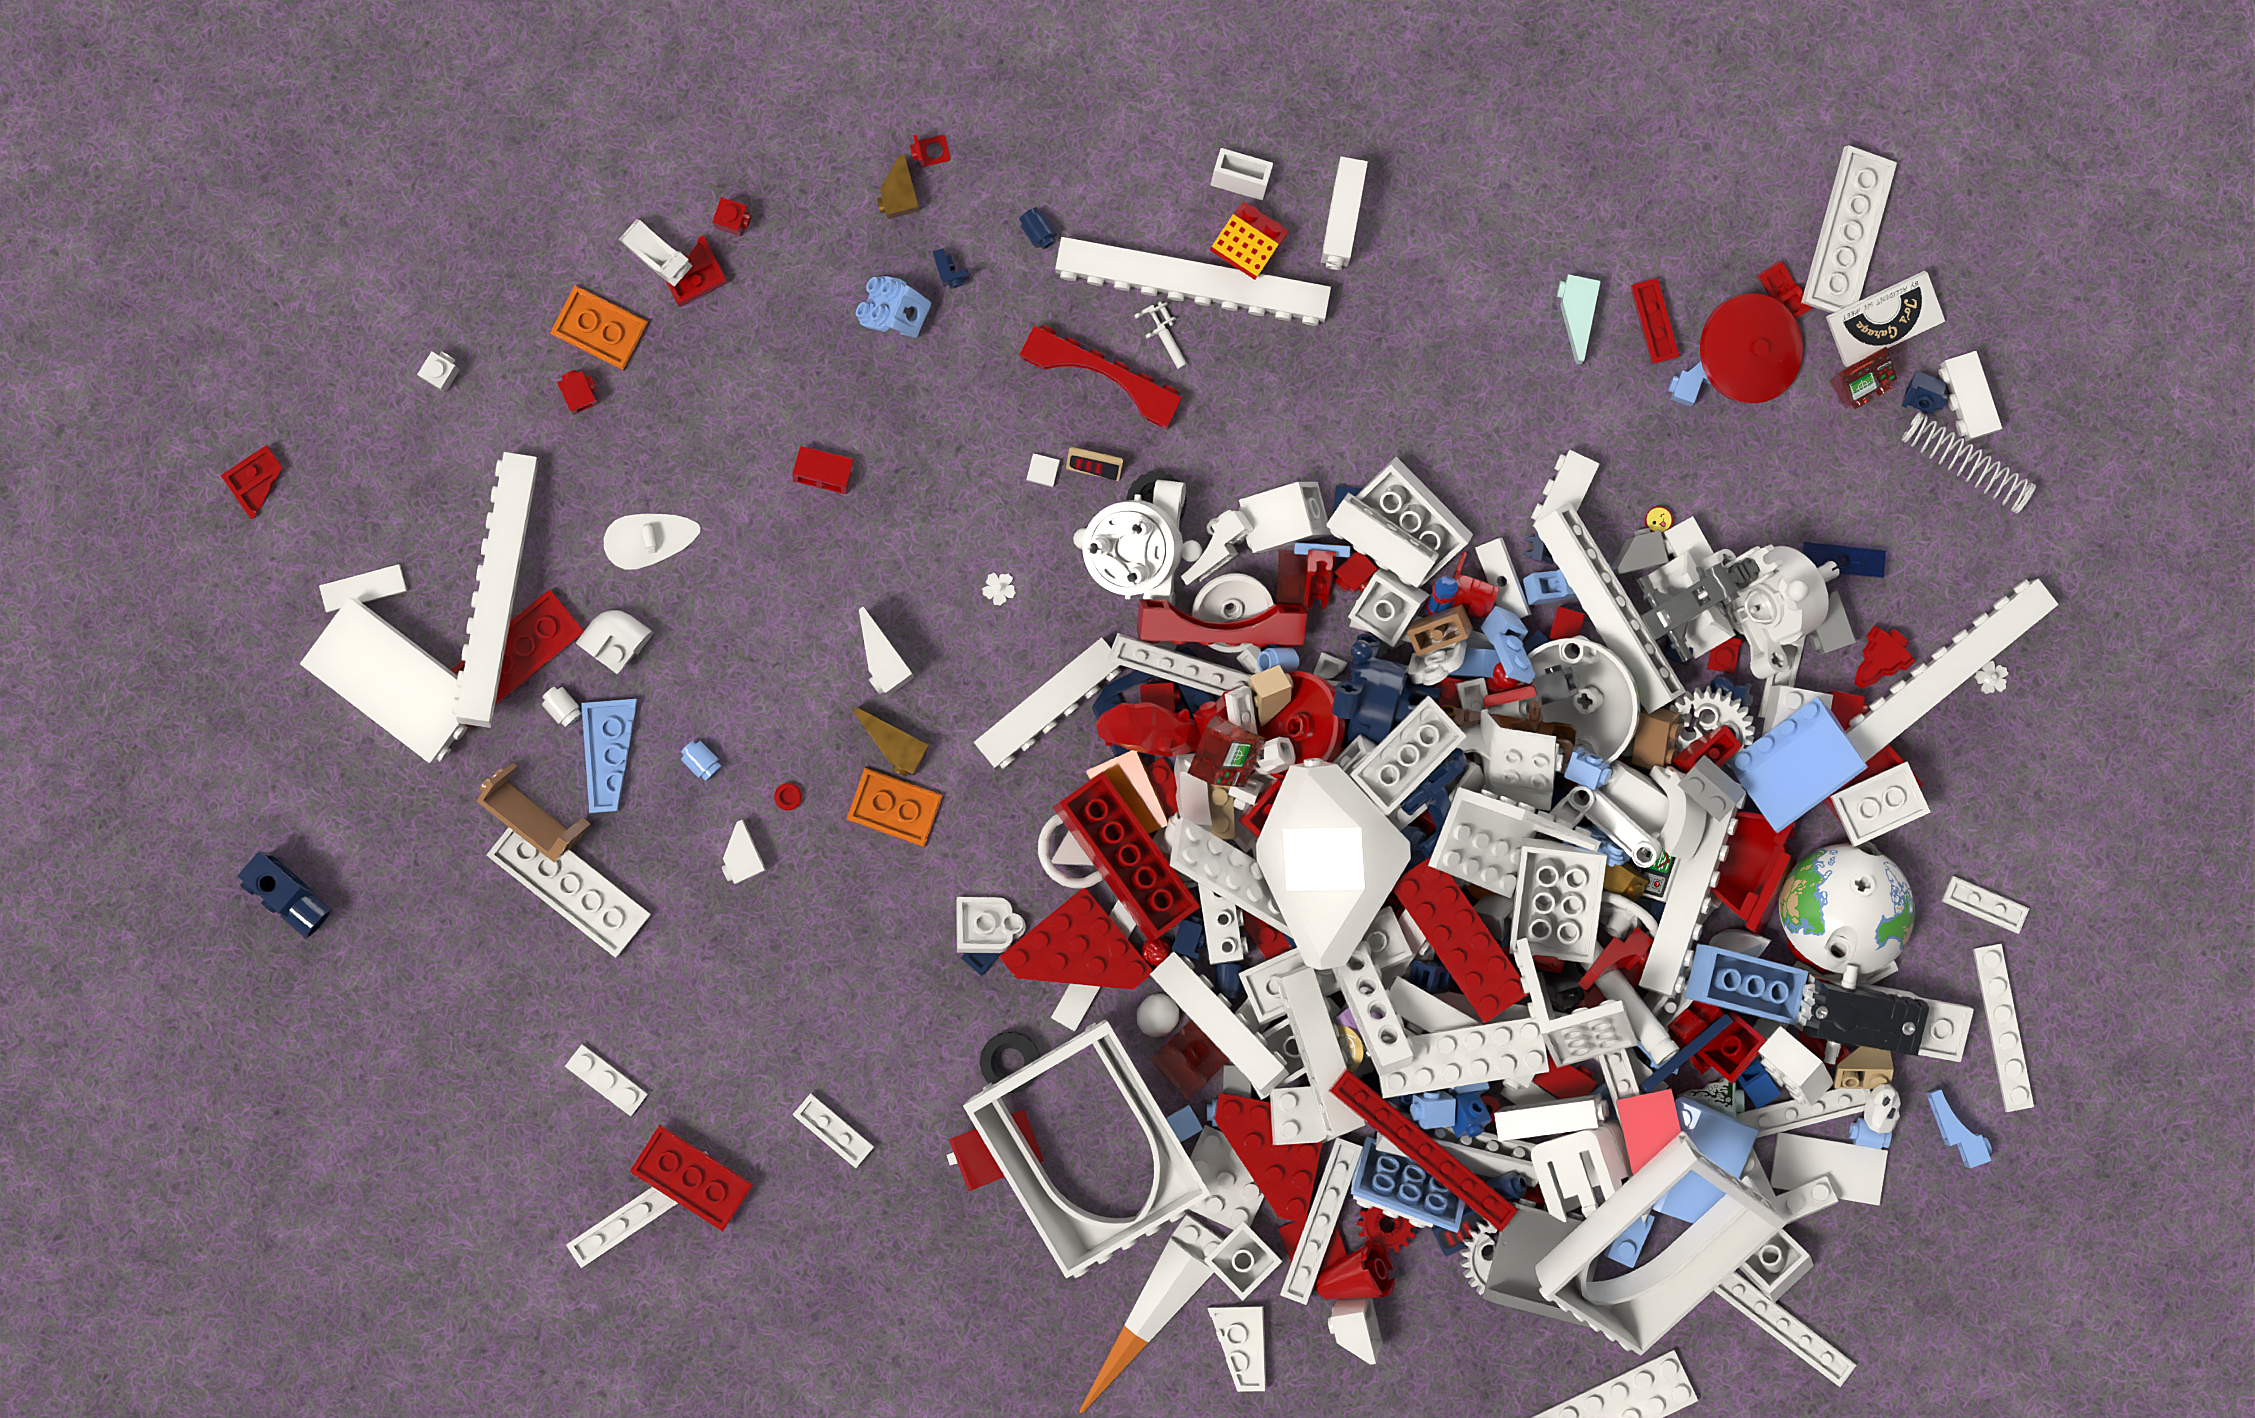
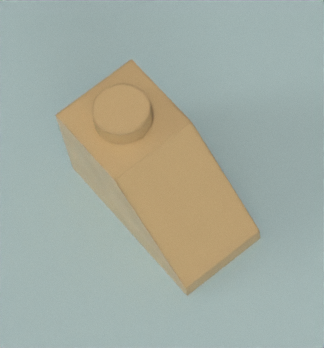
[1249,665,1294,727]

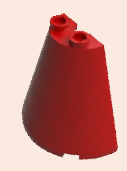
[1710,811,1796,921]

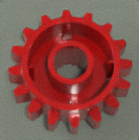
[1356,1206,1417,1254]

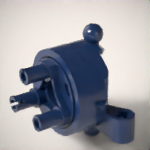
[1332,634,1442,749]

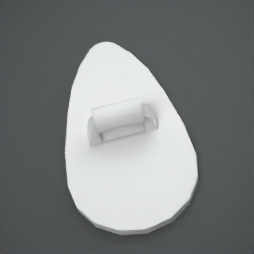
[604,514,701,570]

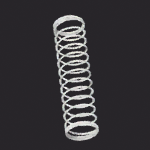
[1902,411,2036,514]

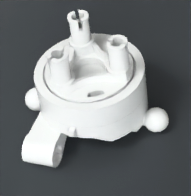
[1073,480,1202,606]
[1701,546,1839,679]

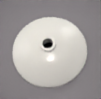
[1192,573,1274,653]

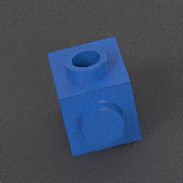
[1737,1058,1781,1109]
[1451,1091,1492,1138]

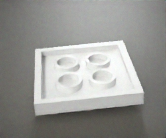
[1188,1125,1264,1230]

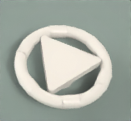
[1038,814,1104,888]
[1598,891,1659,942]

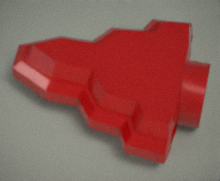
[1854,625,1916,689]

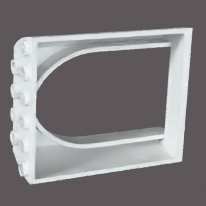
[963,1020,1211,1278]
[1535,1131,1787,1355]

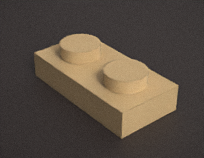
[1207,783,1236,840]

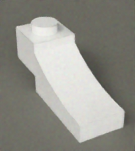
[1181,510,1254,586]
[1174,754,1212,833]

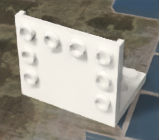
[1428,787,1601,898]
[1513,938,1638,1068]

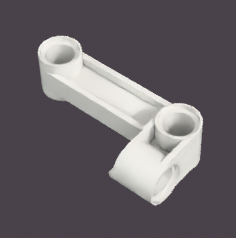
[1549,784,1662,868]

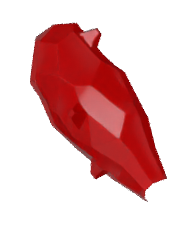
[1096,703,1214,757]

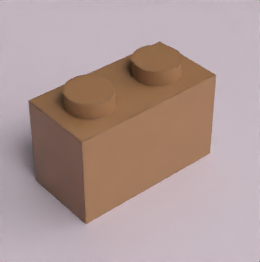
[1407,604,1473,656]
[1632,708,1681,770]

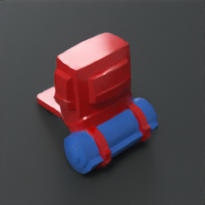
[1425,552,1500,618]

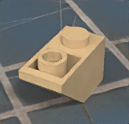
[1834,1046,1894,1089]

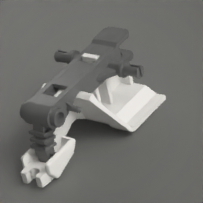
[1636,544,1783,662]

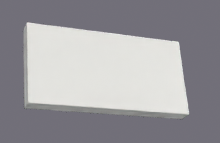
[1769,1132,1888,1205]

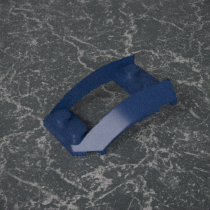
[1091,647,1216,759]

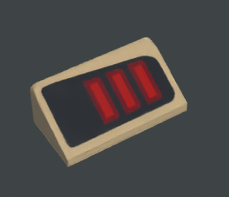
[1066,447,1123,481]

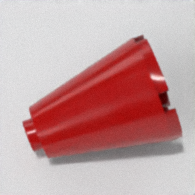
[1315,1242,1395,1300]

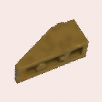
[853,706,930,777]

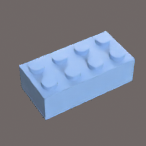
[1685,944,1809,1025]

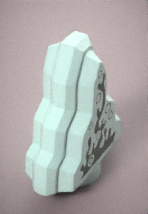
[1677,1077,1745,1119]

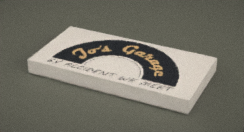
[1826,271,1945,367]

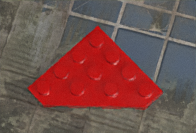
[999,888,1153,990]
[1213,1092,1323,1223]

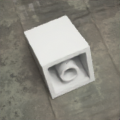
[1239,482,1332,553]
[1582,759,1669,852]

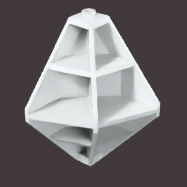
[1256,758,1411,970]

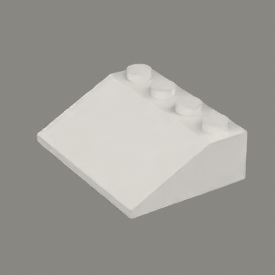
[1355,457,1473,588]
[1509,837,1607,963]

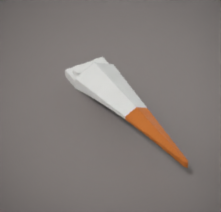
[1080,1213,1224,1413]

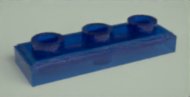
[1802,542,1886,579]

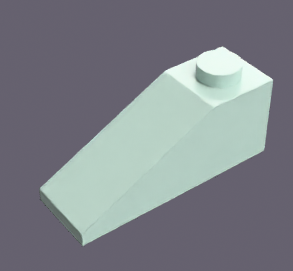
[1557,274,1600,365]

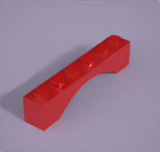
[1019,325,1182,430]
[1136,599,1307,648]

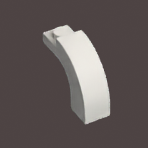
[618,219,692,286]
[1649,765,1706,861]

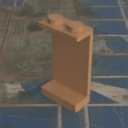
[476,763,590,863]

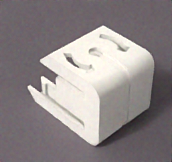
[1531,1120,1652,1223]

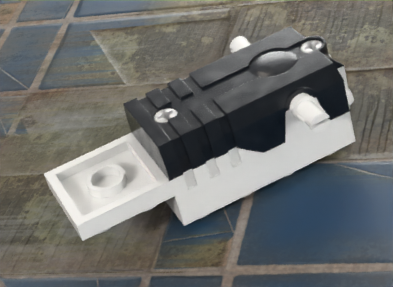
[1795,964,1974,1064]

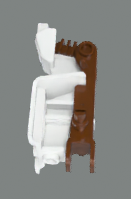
[1440,700,1577,811]

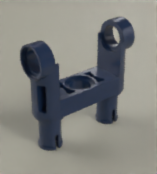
[1400,748,1467,858]

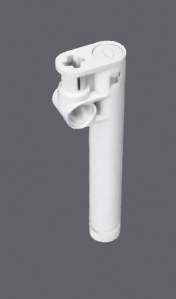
[1579,940,1679,1066]

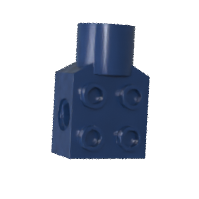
[237,851,332,939]

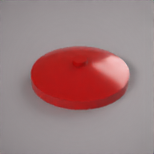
[1700,293,1803,404]
[1256,671,1345,781]

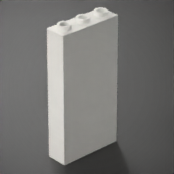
[300,598,467,764]

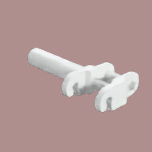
[1134,302,1187,369]

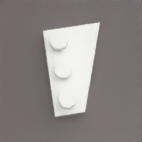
[1207,1306,1266,1392]

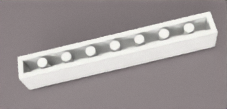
[1534,503,1686,714]
[1639,783,1747,998]

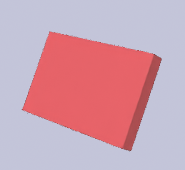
[1616,1089,1690,1176]

